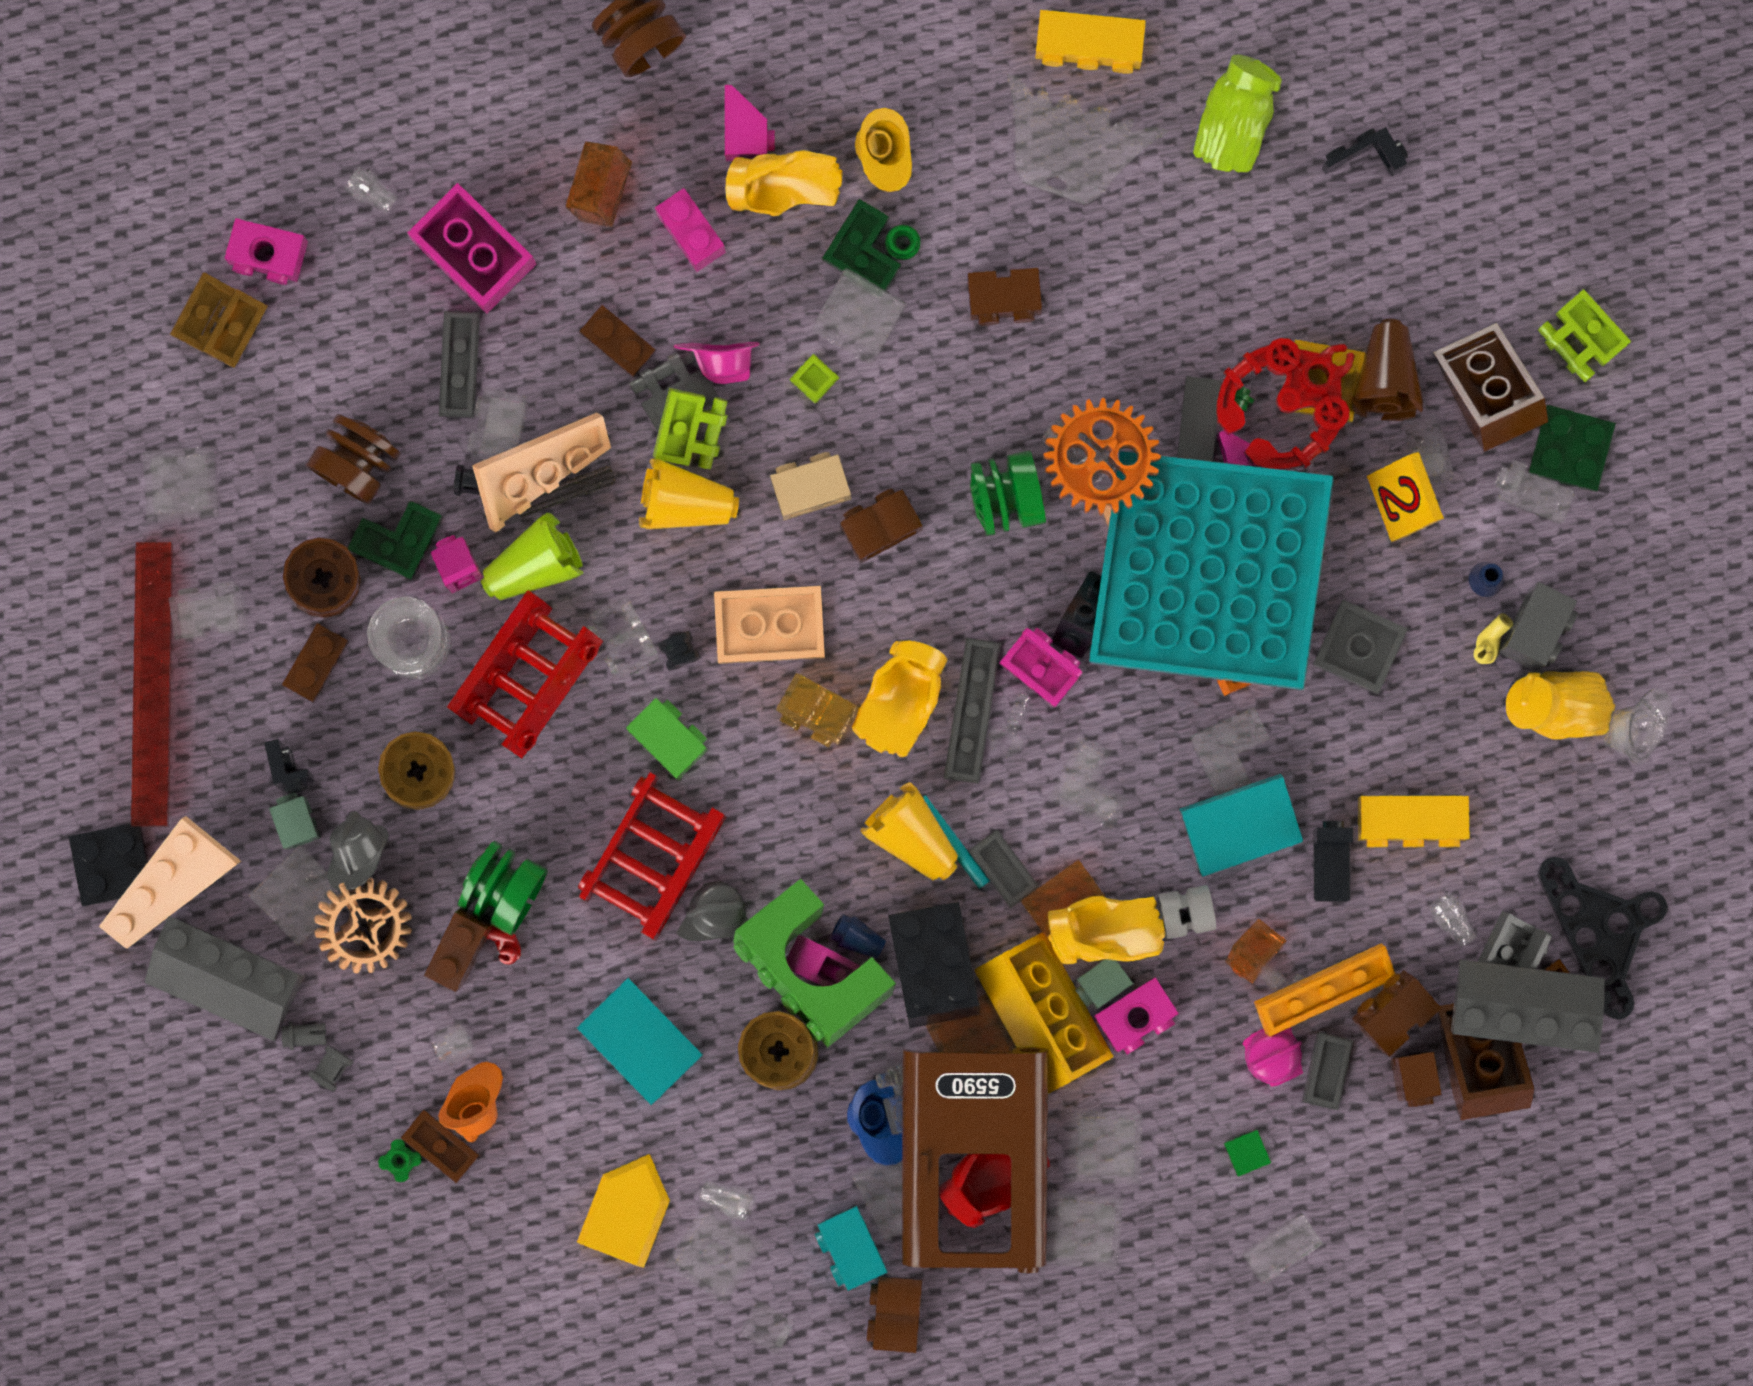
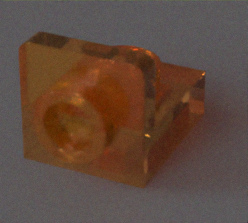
[1225,919,1287,983]

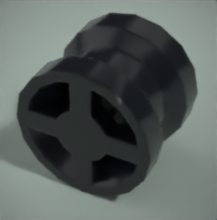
[658,631,701,671]

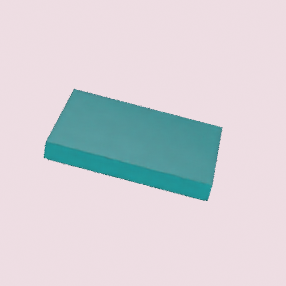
[1179,773,1303,877]
[577,978,703,1105]

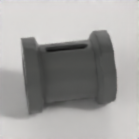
[307,1045,354,1092]

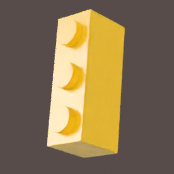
[1035,10,1146,74]
[1358,796,1470,848]

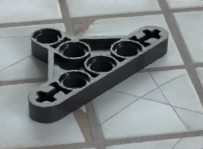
[1537,857,1668,1020]

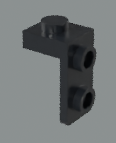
[1322,127,1408,177]
[1052,571,1101,659]
[1313,821,1353,902]

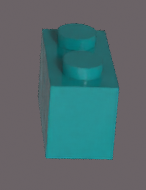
[814,1206,888,1291]

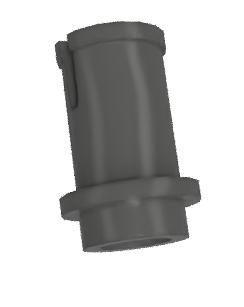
[282,1022,327,1050]

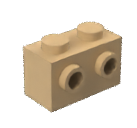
[770,452,851,520]

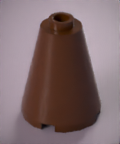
[1352,319,1424,421]

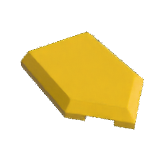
[577,1154,670,1268]

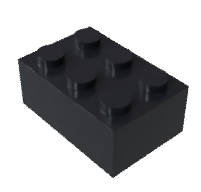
[888,902,980,1028]

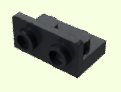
[264,739,315,794]

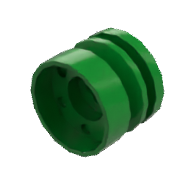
[969,450,1046,536]
[458,840,548,936]

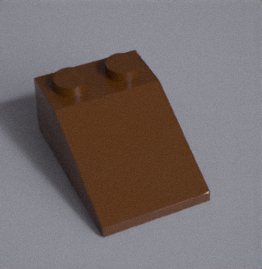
[1433,323,1548,452]
[1437,1003,1535,1120]

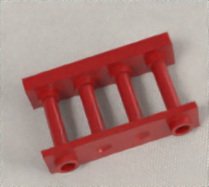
[446,590,603,759]
[578,772,727,941]

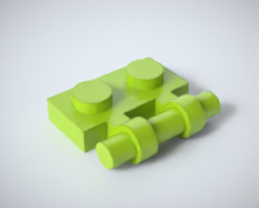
[1538,289,1631,382]
[653,388,728,469]

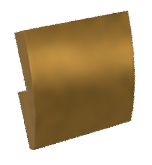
[169,272,268,368]

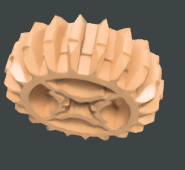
[314,877,412,973]

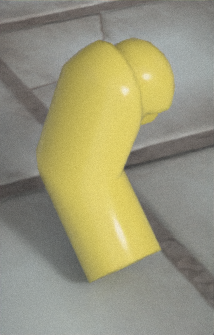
[1473,613,1513,664]

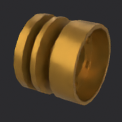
[378,731,455,810]
[738,1011,819,1090]

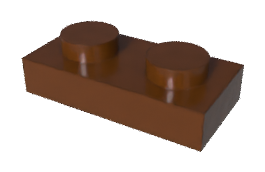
[579,305,656,378]
[282,623,349,703]
[401,1110,480,1183]

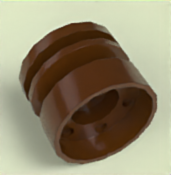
[592,0,686,77]
[305,414,401,505]
[283,537,361,618]

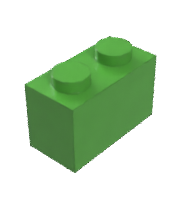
[626,698,708,780]

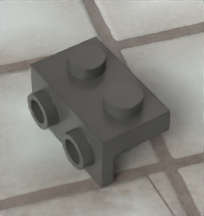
[1477,911,1552,969]

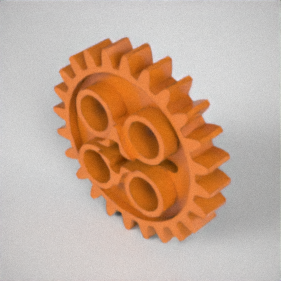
[1043,398,1161,516]

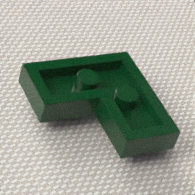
[822,199,901,297]
[347,501,443,581]

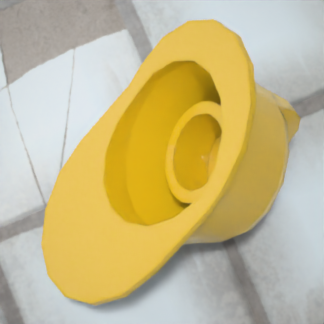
[855,108,912,192]

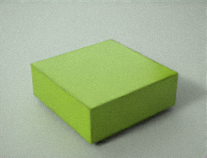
[789,354,839,404]

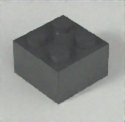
[1499,582,1578,672]

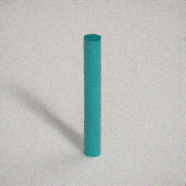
[923,795,990,889]

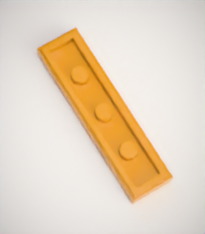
[1254,943,1395,1037]

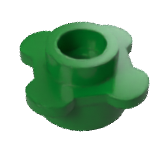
[378,1139,422,1182]

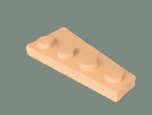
[472,413,611,533]
[99,816,241,949]

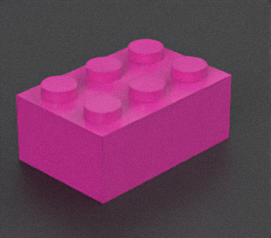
[407,183,537,314]

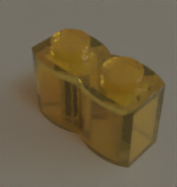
[776,673,859,748]

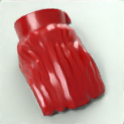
[939,1154,1050,1228]

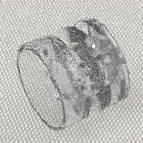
[367,597,452,680]

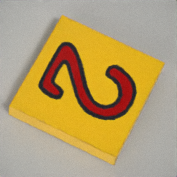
[1367,452,1444,542]

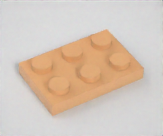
[714,586,825,664]

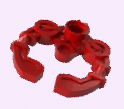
[1216,338,1355,470]

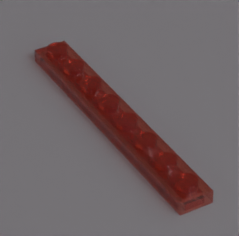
[131,542,173,827]

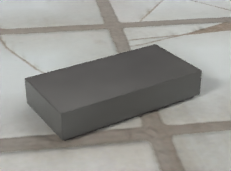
[968,830,1039,908]
[1301,1032,1354,1110]

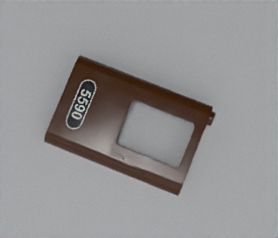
[902,1047,1048,1274]

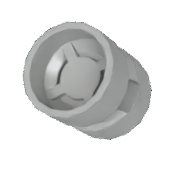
[1157,885,1216,940]

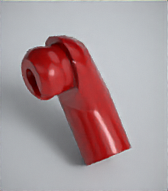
[487,926,521,965]

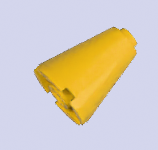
[639,458,739,529]
[860,782,958,881]

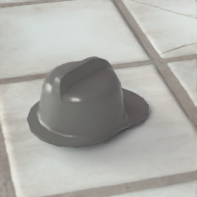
[327,811,389,891]
[677,881,749,941]

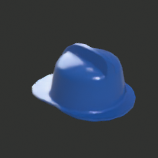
[847,1080,903,1166]

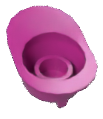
[674,342,760,384]
[1242,1027,1303,1087]

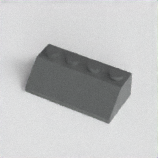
[144,916,304,1041]
[1451,959,1605,1053]

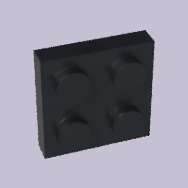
[68,822,148,907]

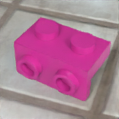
[999,628,1083,708]

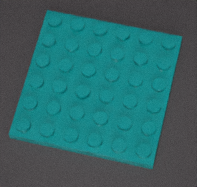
[1089,451,1334,690]

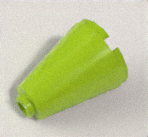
[481,513,583,600]

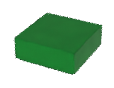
[1223,1130,1271,1177]

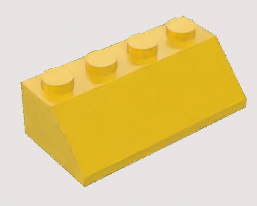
[974,932,1114,1094]

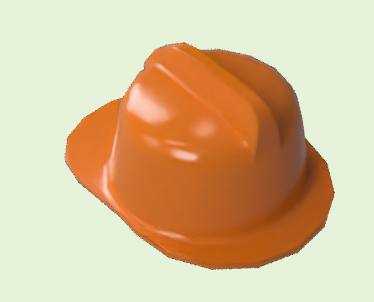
[438,1062,503,1143]

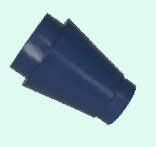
[1469,562,1504,597]
[830,914,886,959]

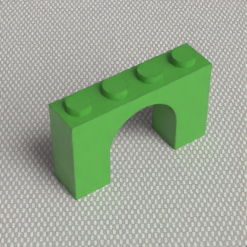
[733,879,896,1047]

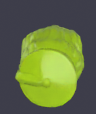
[1193,54,1282,173]

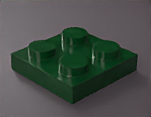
[1528,404,1616,492]

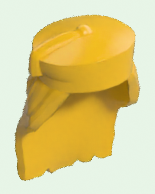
[725,150,843,216]
[852,640,947,758]
[1506,671,1615,739]
[1048,896,1165,964]

